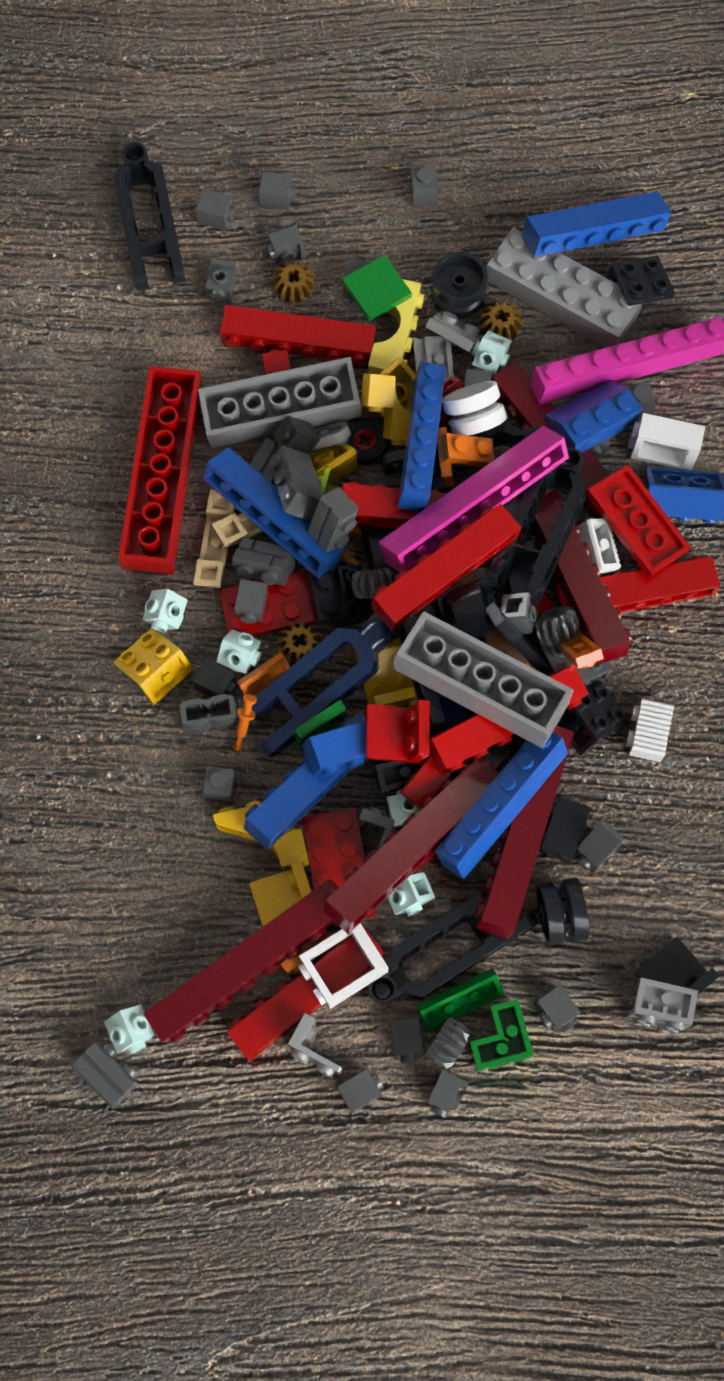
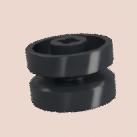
[431,252,488,319]
[536,877,589,945]

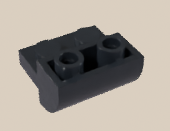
[305,565,372,627]

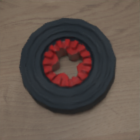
[346,419,388,465]

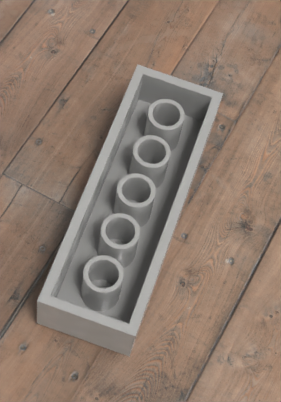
[486,227,642,348]
[198,357,363,448]
[394,611,574,748]

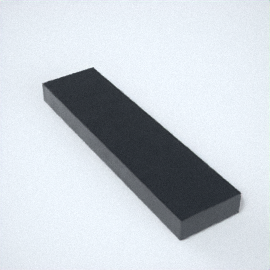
[486,602,554,676]

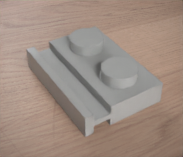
[426,311,484,352]
[413,336,454,383]

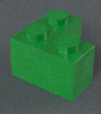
[468,999,534,1073]

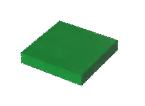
[342,255,412,321]
[295,700,346,752]

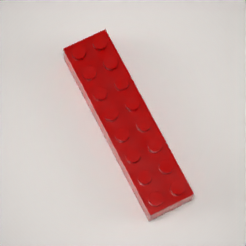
[118,366,203,575]

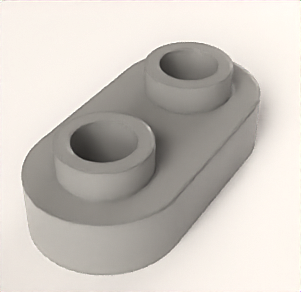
[312,422,351,452]

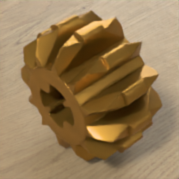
[273,260,315,305]
[480,300,523,340]
[277,621,322,663]

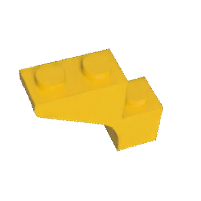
[361,373,410,446]
[213,801,309,872]

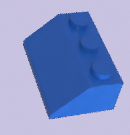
[544,380,642,453]
[644,466,724,523]

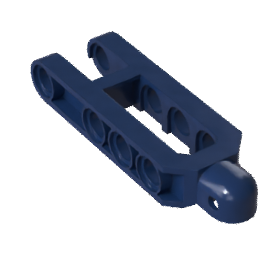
[249,619,394,758]

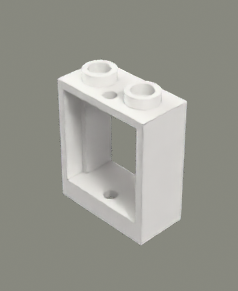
[628,413,705,470]
[298,923,389,1009]

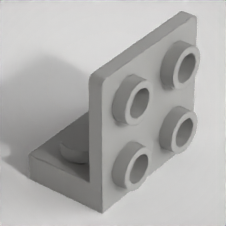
[627,978,698,1034]
[288,1013,342,1078]

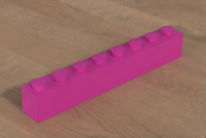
[529,317,724,405]
[378,426,569,572]

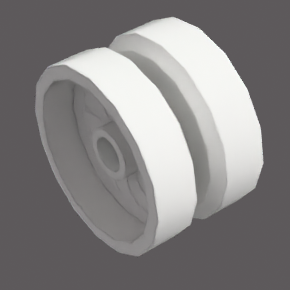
[442,381,507,436]

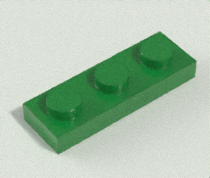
[416,968,504,1032]

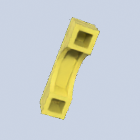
[368,279,425,374]

